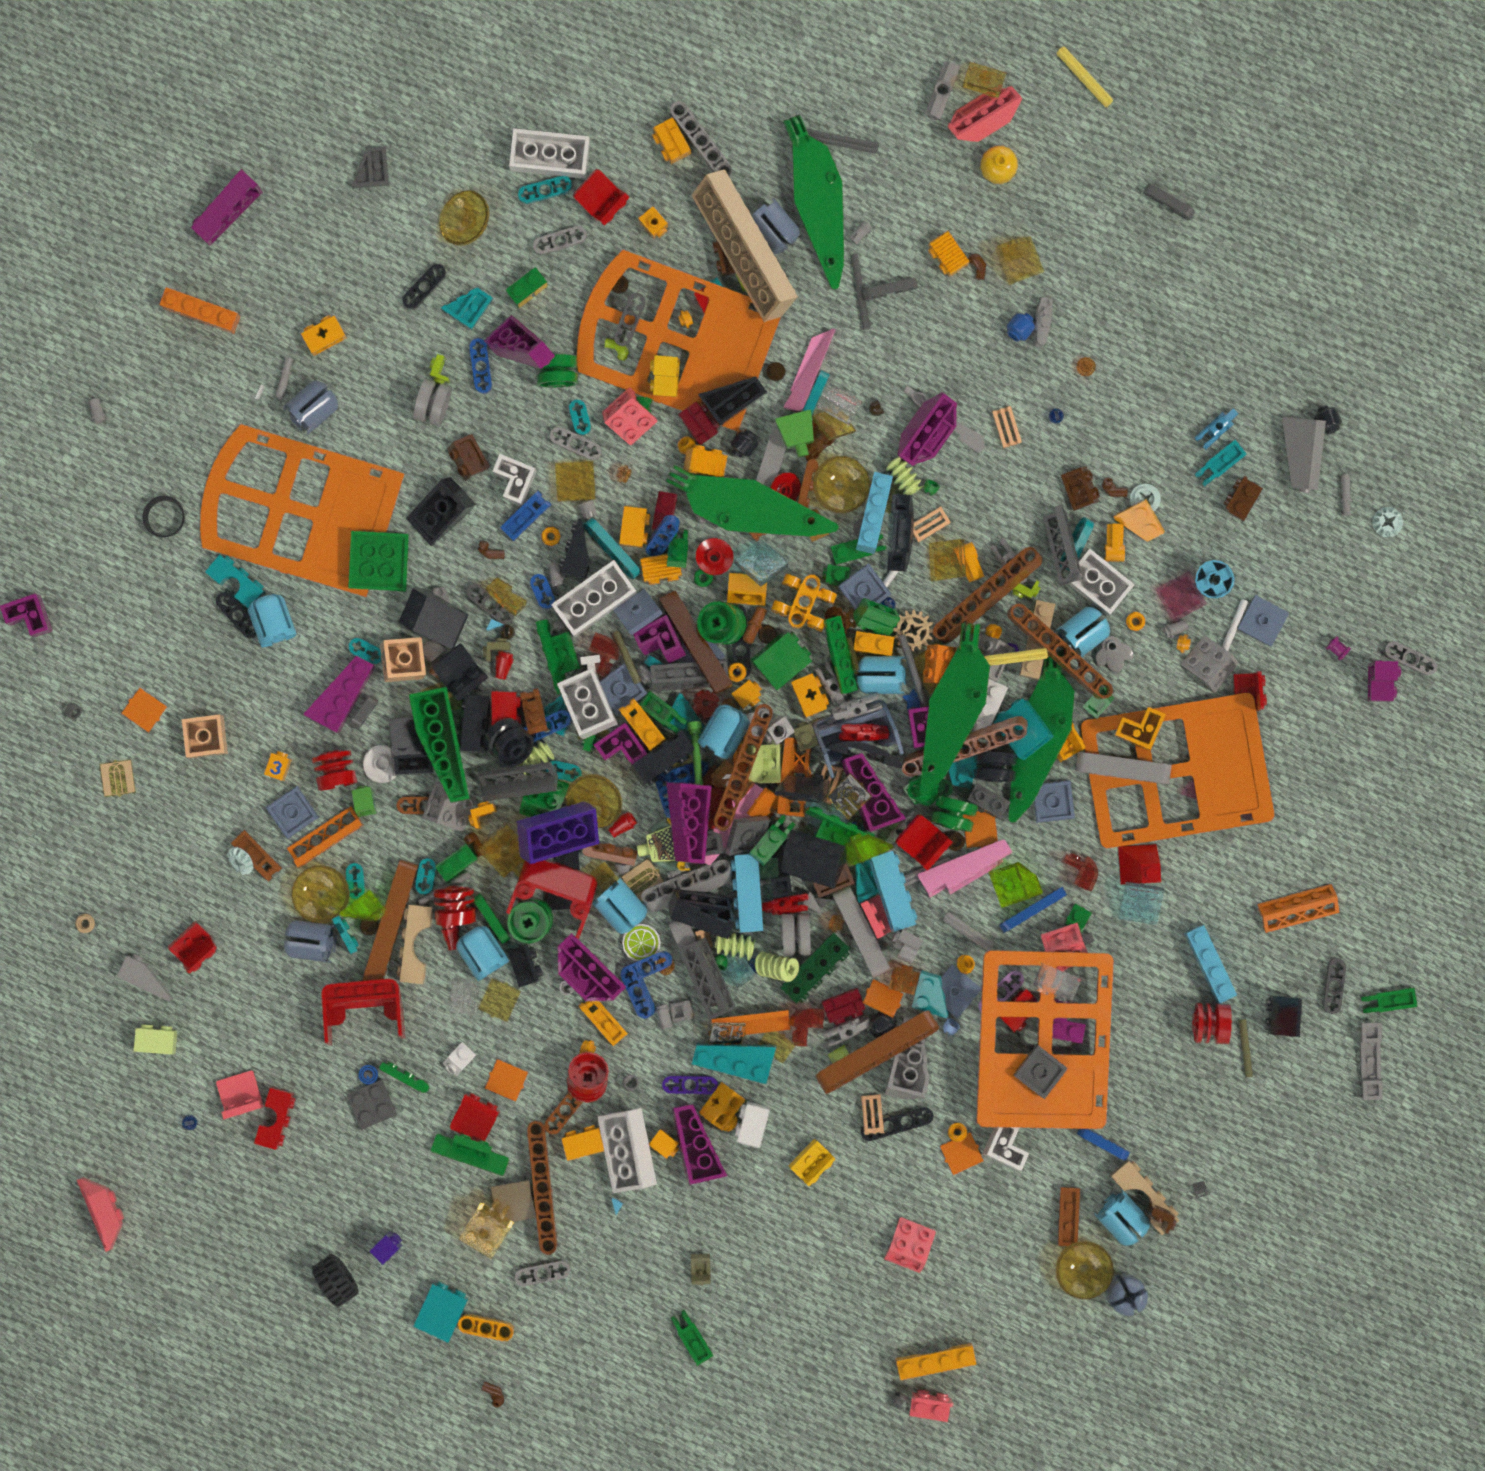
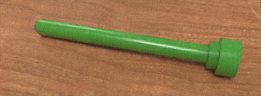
[687,721,703,785]

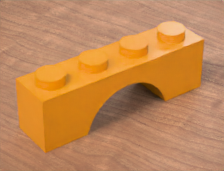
[895,1343,977,1380]

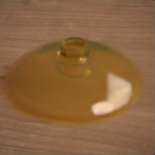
[439,190,490,246]
[813,456,870,514]
[566,774,622,828]
[291,865,350,923]
[1055,1241,1114,1300]

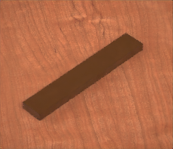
[659,590,732,695]

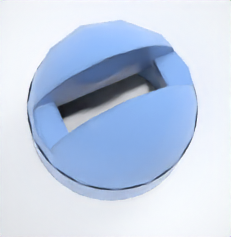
[943,1018,960,1035]

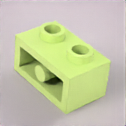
[134,1024,177,1054]

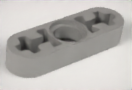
[533,226,587,255]
[550,427,602,461]
[1384,641,1437,676]
[515,1260,570,1286]

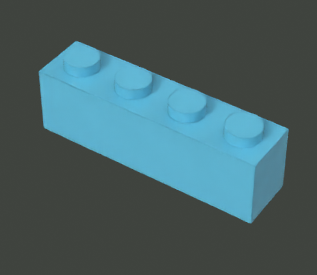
[856,472,893,554]
[868,851,917,932]
[731,854,763,933]
[1184,925,1237,1004]

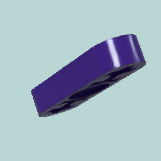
[662,1076,718,1094]

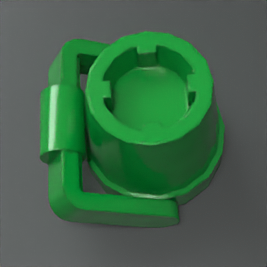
[904,774,939,806]

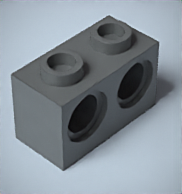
[966,783,1010,820]

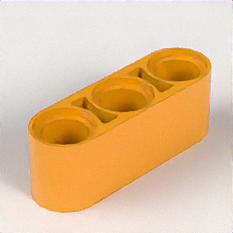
[458,1314,514,1341]

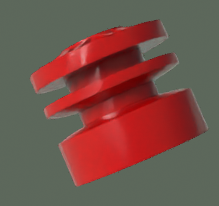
[312,750,358,791]
[433,885,476,926]
[1192,1003,1232,1045]
[567,1052,609,1103]

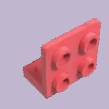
[602,387,657,445]
[860,895,891,939]
[1041,923,1088,972]
[216,1070,264,1119]
[884,1217,936,1273]
[909,1390,953,1422]

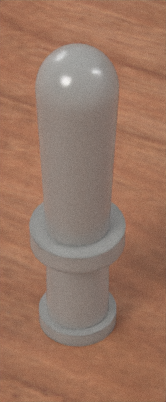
[276,357,294,400]
[1340,473,1352,516]

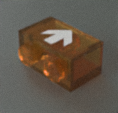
[710,759,755,802]

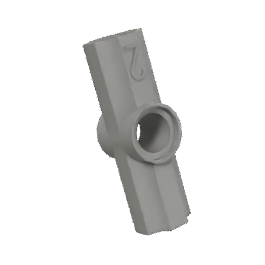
[925,61,960,121]

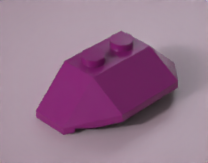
[897,392,957,466]
[558,933,626,1001]

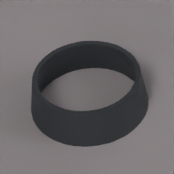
[142,496,185,538]

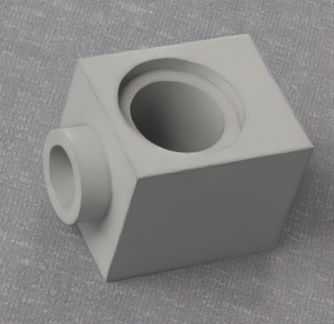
[760,715,795,745]

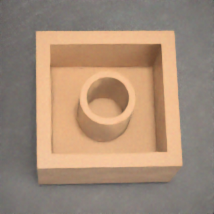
[380,637,426,682]
[182,715,228,759]

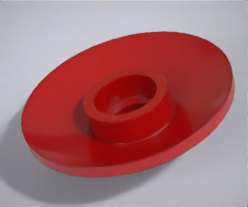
[770,472,801,502]
[695,538,734,575]

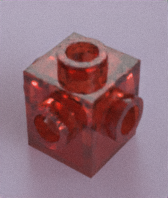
[692,689,720,720]

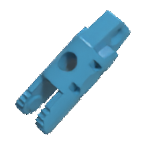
[1194,408,1238,450]

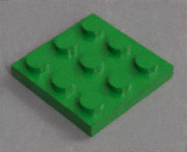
[348,531,409,592]

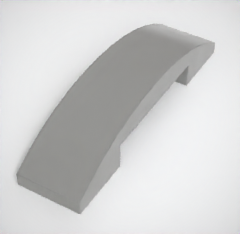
[1360,1022,1383,1100]

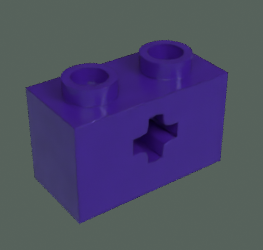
[369,1231,403,1265]

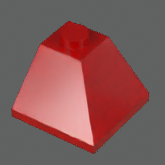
[1118,844,1161,885]

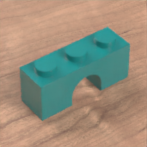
[205,554,266,608]

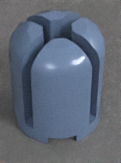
[752,198,800,254]
[283,380,338,435]
[284,920,337,963]
[1105,1273,1148,1316]

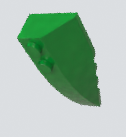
[409,687,470,803]

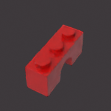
[254,1087,296,1150]

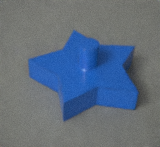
[902,689,920,709]

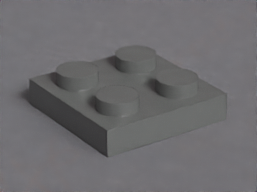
[725,816,770,856]
[1013,1044,1068,1099]
[346,1079,397,1130]

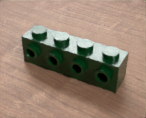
[780,932,850,1004]

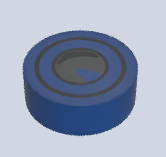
[359,1065,378,1084]

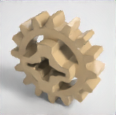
[893,610,933,652]

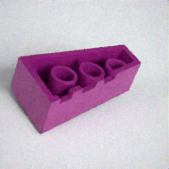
[191,169,263,246]
[484,315,555,369]
[303,656,376,733]
[841,753,906,832]
[666,782,711,864]
[671,1104,727,1185]

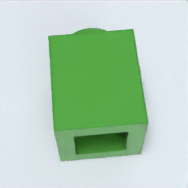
[351,786,377,817]

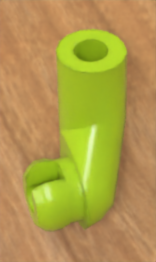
[604,338,629,361]

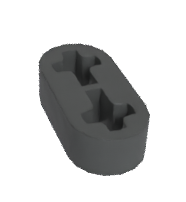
[350,695,379,730]

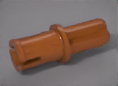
[743,607,767,644]

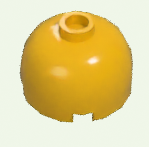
[980,146,1018,184]

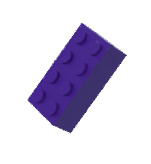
[516,801,599,864]

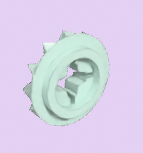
[1130,484,1161,511]
[1372,507,1404,538]
[227,847,253,875]

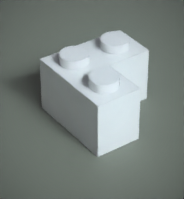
[493,454,537,506]
[982,1127,1029,1171]

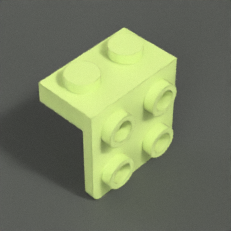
[745,744,783,784]

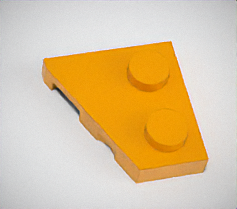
[1113,499,1165,542]

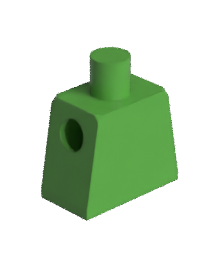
[775,409,814,458]

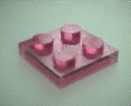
[1155,571,1207,623]

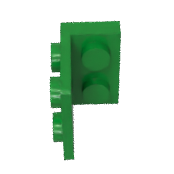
[519,780,569,817]

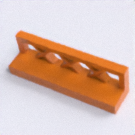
[777,737,812,817]
[287,806,364,868]
[1257,884,1339,933]
[711,1010,790,1038]

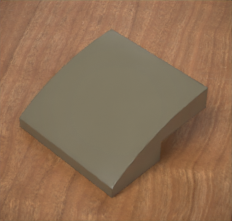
[491,1180,536,1224]

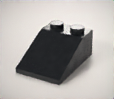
[406,477,476,546]
[398,588,469,649]
[774,773,829,804]
[1265,995,1302,1037]

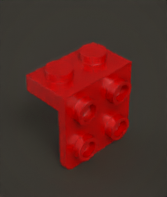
[573,169,630,226]
[1233,671,1267,712]
[895,814,953,871]
[167,920,217,974]
[450,1092,500,1142]

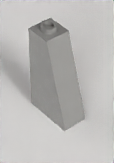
[1282,417,1326,493]

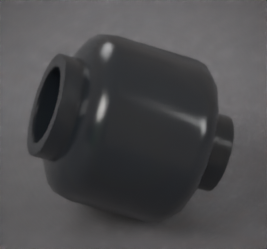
[1314,405,1342,435]
[730,429,759,458]
[869,1011,898,1039]

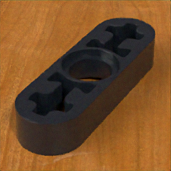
[403,264,446,310]
[216,593,257,639]

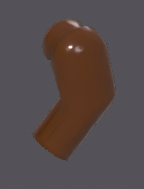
[968,253,987,281]
[1102,477,1128,497]
[478,541,505,559]
[464,832,486,857]
[481,1381,505,1408]

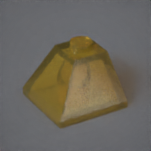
[995,236,1045,285]

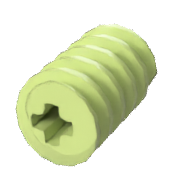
[885,456,924,495]
[515,740,555,775]
[714,933,756,961]
[755,952,799,982]

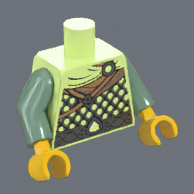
[637,817,690,871]

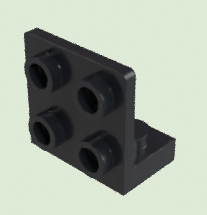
[431,643,489,701]
[507,944,543,988]

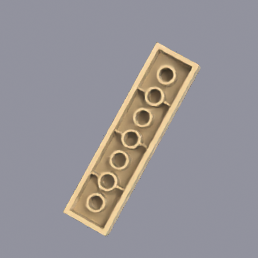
[691,169,798,322]

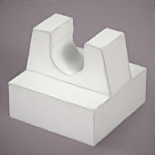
[580,655,601,672]

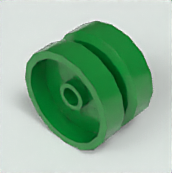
[536,354,578,388]
[697,601,746,645]
[931,795,978,832]
[507,897,554,944]

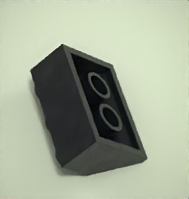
[781,830,848,889]

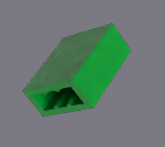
[750,630,812,690]

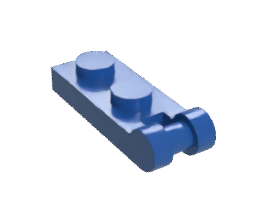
[500,491,552,542]

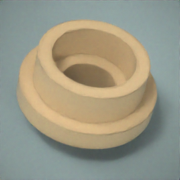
[75,914,95,933]

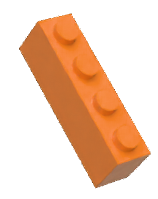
[159,287,241,334]

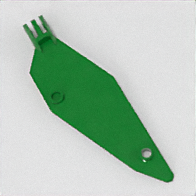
[783,114,844,290]
[665,465,839,537]
[920,623,990,796]
[1008,650,1075,823]

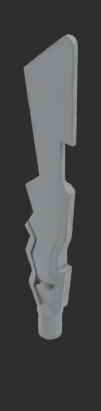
[903,386,985,453]

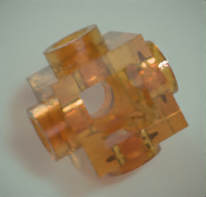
[888,964,920,995]

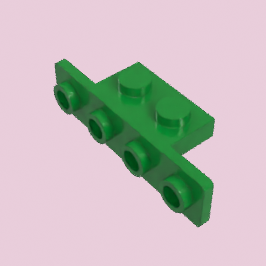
[824,616,858,694]
[536,619,580,695]
[805,806,879,855]
[431,1134,509,1176]

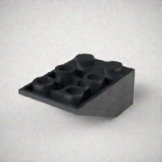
[559,518,591,582]
[388,717,434,776]

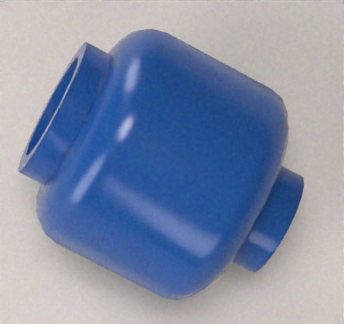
[1007,313,1035,342]

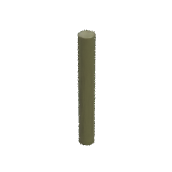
[613,631,641,684]
[1238,1019,1253,1077]

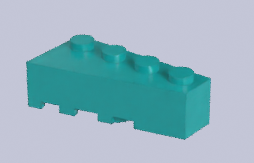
[692,1043,776,1084]

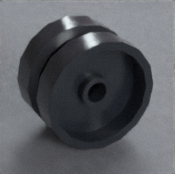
[484,718,534,768]
[973,752,1017,783]

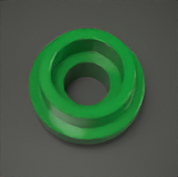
[694,569,713,587]

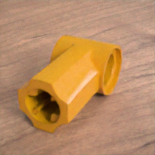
[1104,524,1125,562]
[954,542,984,583]

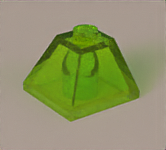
[845,833,894,867]
[988,862,1043,908]
[339,889,386,921]

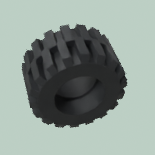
[312,1254,359,1307]

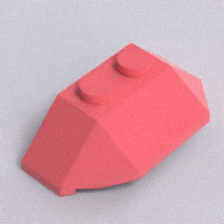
[948,86,1022,142]
[77,1177,124,1252]

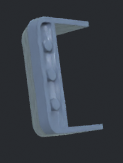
[813,700,904,778]

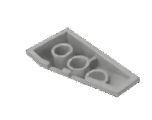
[885,1016,929,1099]

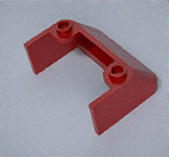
[506,859,597,939]
[321,979,406,1046]

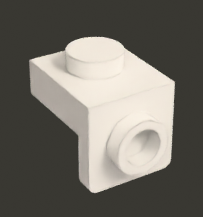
[443,1042,476,1076]

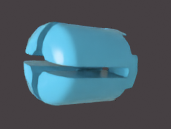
[1195,560,1235,599]
[248,594,296,648]
[1054,607,1110,657]
[857,656,906,694]
[697,705,750,760]
[592,878,647,934]
[456,926,509,982]
[1094,1189,1150,1246]

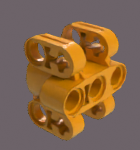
[771,574,837,632]

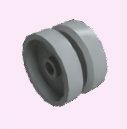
[413,379,452,427]
[780,913,811,956]

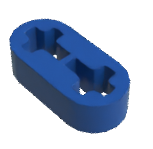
[530,574,555,609]

